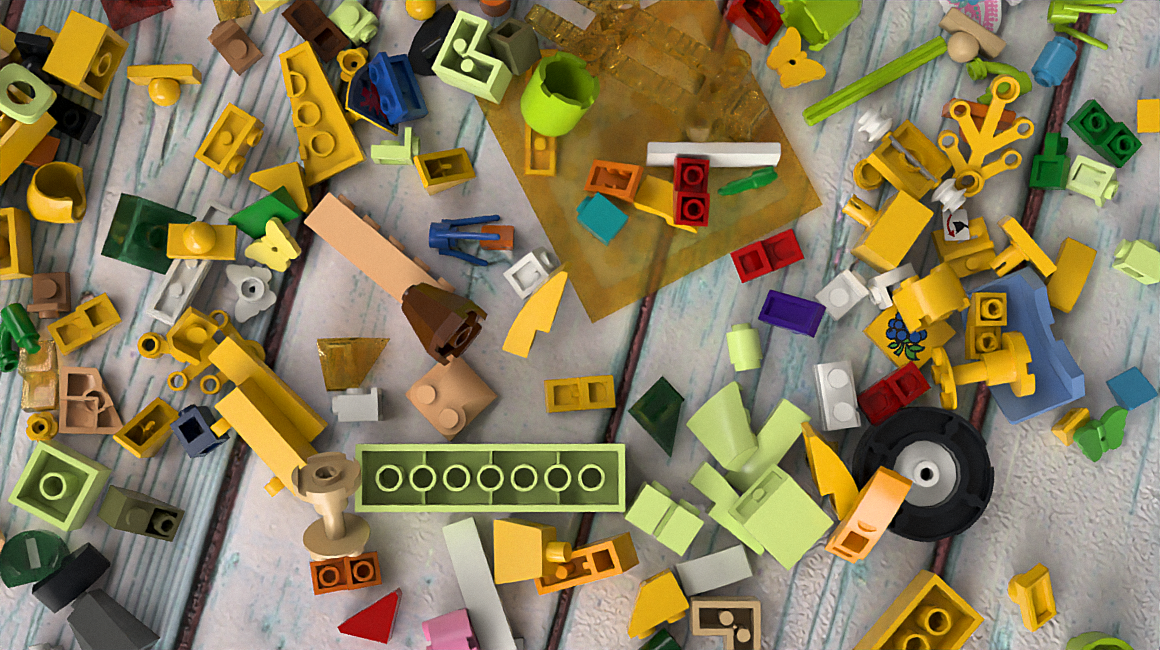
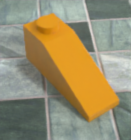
[534,532,640,595]

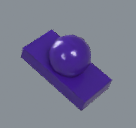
[758,289,827,338]

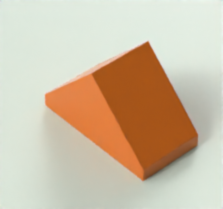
[584,159,644,207]

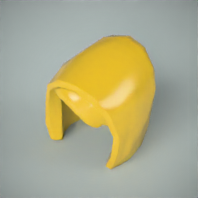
[26,162,87,223]

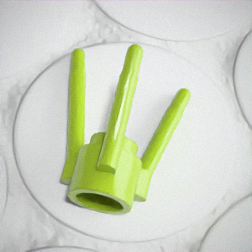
[1047,0,1124,50]

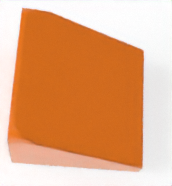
[479,225,515,251]

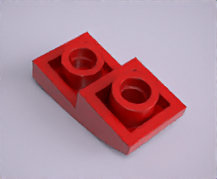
[673,158,710,227]

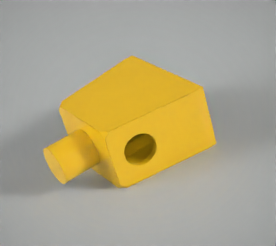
[493,517,572,584]

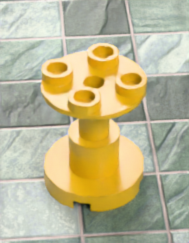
[930,330,1035,411]

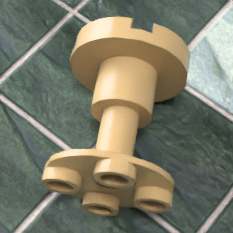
[291,452,370,561]

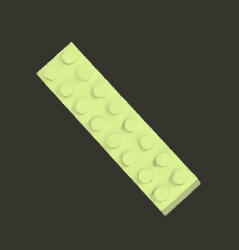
[355,443,625,512]

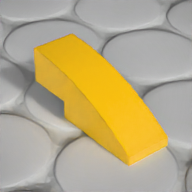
[502,261,573,358]
[801,421,859,521]

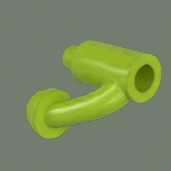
[966,56,1032,106]

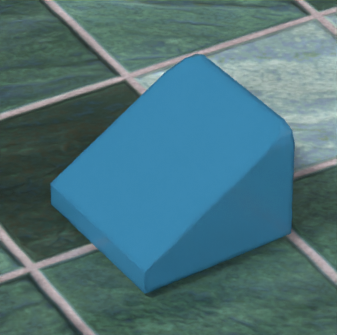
[1106,366,1158,411]

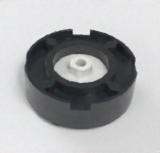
[851,407,994,542]

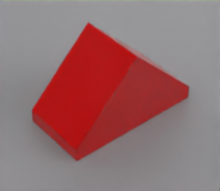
[726,0,783,46]
[337,588,402,644]

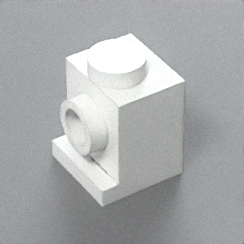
[332,387,383,422]

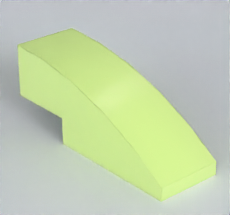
[723,398,812,494]
[688,461,765,556]

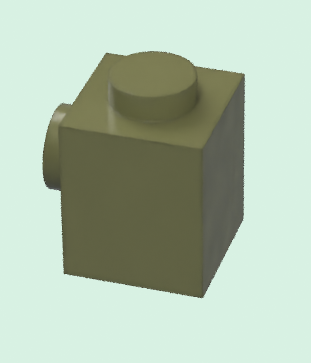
[487,17,542,75]

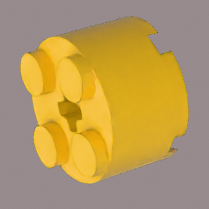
[891,262,972,334]

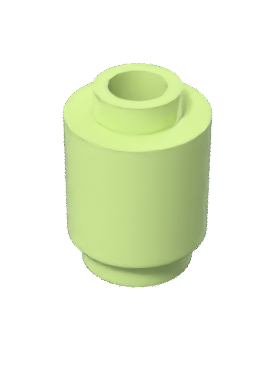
[726,323,763,372]

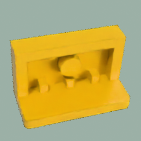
[194,102,265,179]

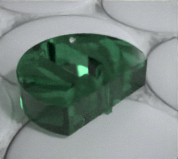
[0,529,70,588]

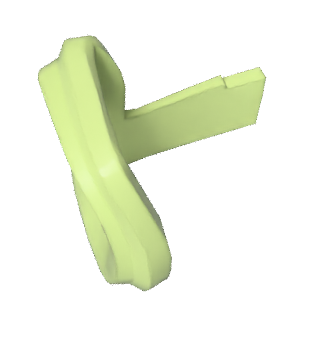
[0,63,57,124]

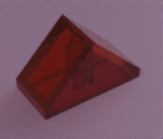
[101,0,174,31]

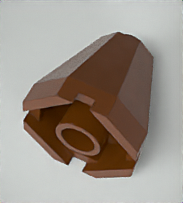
[401,282,488,366]

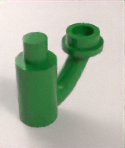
[0,303,41,373]

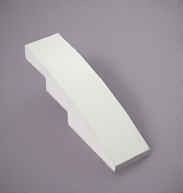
[442,517,518,650]

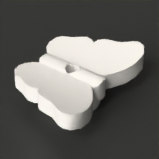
[226,264,277,324]

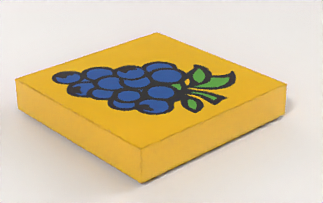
[862,301,957,369]

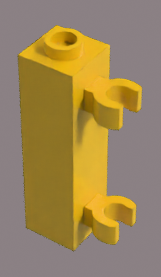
[210,376,319,497]

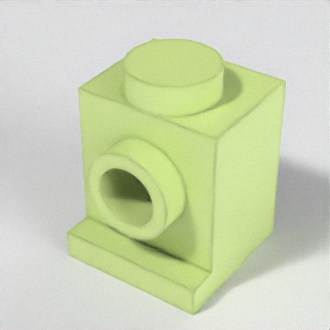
[1112,239,1160,285]

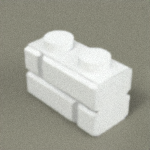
[812,360,861,431]

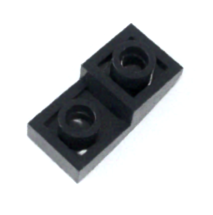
[33,93,102,145]
[32,542,111,614]

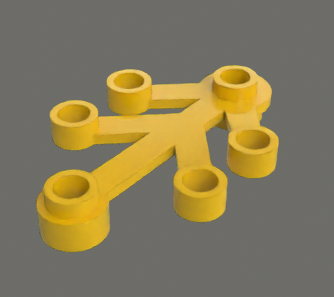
[937,74,1034,197]
[137,310,266,395]

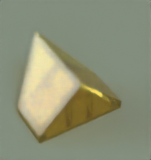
[316,337,391,392]

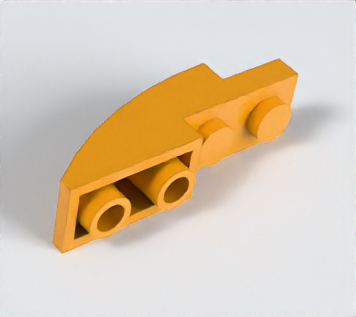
[824,466,913,563]

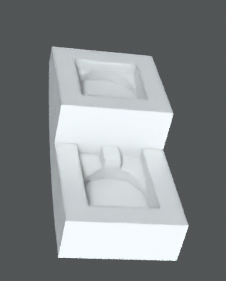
[676,543,754,597]

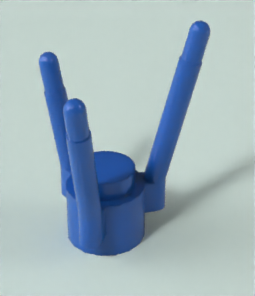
[429,215,500,267]

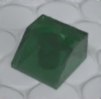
[101,193,197,275]

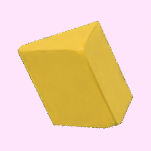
[1051,408,1090,446]

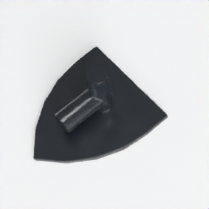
[408,3,457,76]

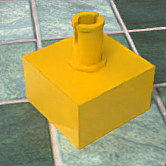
[35,9,129,101]
[842,190,934,274]

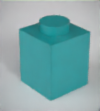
[576,192,629,246]

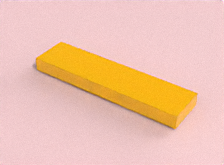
[207,333,328,443]

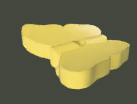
[245,217,301,272]

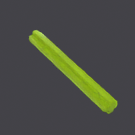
[802,36,947,126]

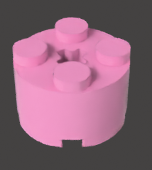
[421,608,481,650]

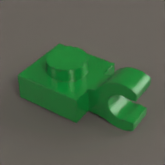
[1029,132,1071,190]

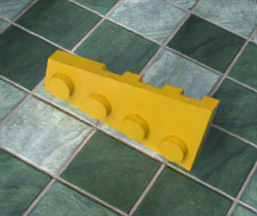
[279,40,367,188]

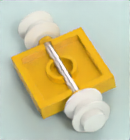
[858,107,967,213]

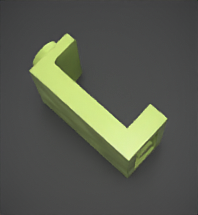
[727,463,834,571]

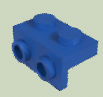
[368,52,429,125]

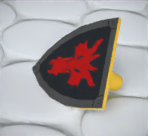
[345,62,399,136]

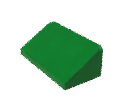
[228,185,302,240]

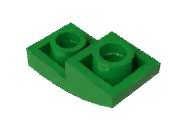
[1066,99,1143,168]

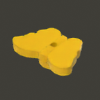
[766,26,826,88]

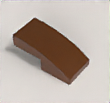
[281,0,350,64]

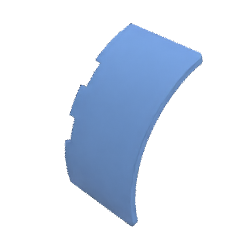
[960,266,1085,425]

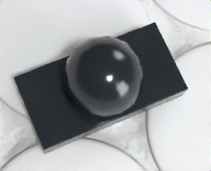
[14,32,65,88]

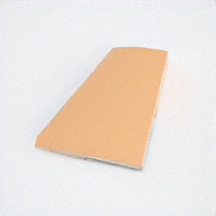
[58,366,123,435]

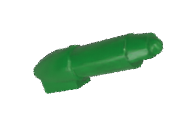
[717,166,778,196]

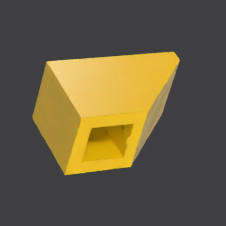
[627,568,690,639]

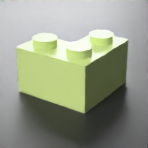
[431,10,513,104]

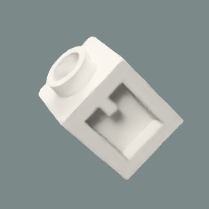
[503,246,558,300]
[867,262,916,310]
[813,269,869,321]

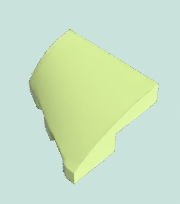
[686,381,759,472]

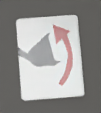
[942,209,970,241]

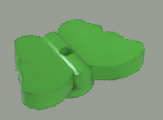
[1073,406,1128,462]

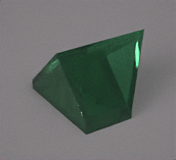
[626,376,685,458]

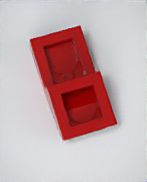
[730,228,805,283]
[856,361,931,425]

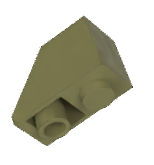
[97,485,185,542]

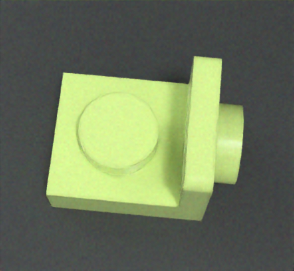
[328,0,380,47]
[371,127,421,165]
[1066,155,1120,207]

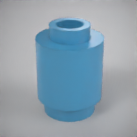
[1031,36,1078,87]

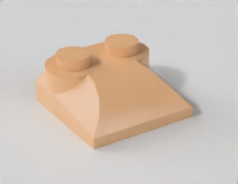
[405,354,498,442]

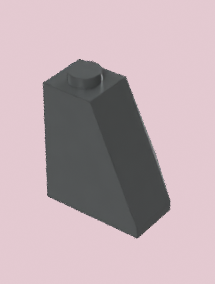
[67,588,160,650]

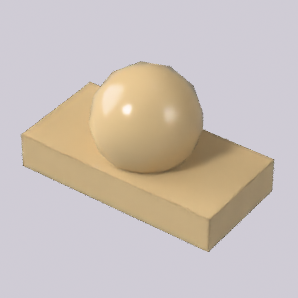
[938,7,1007,63]

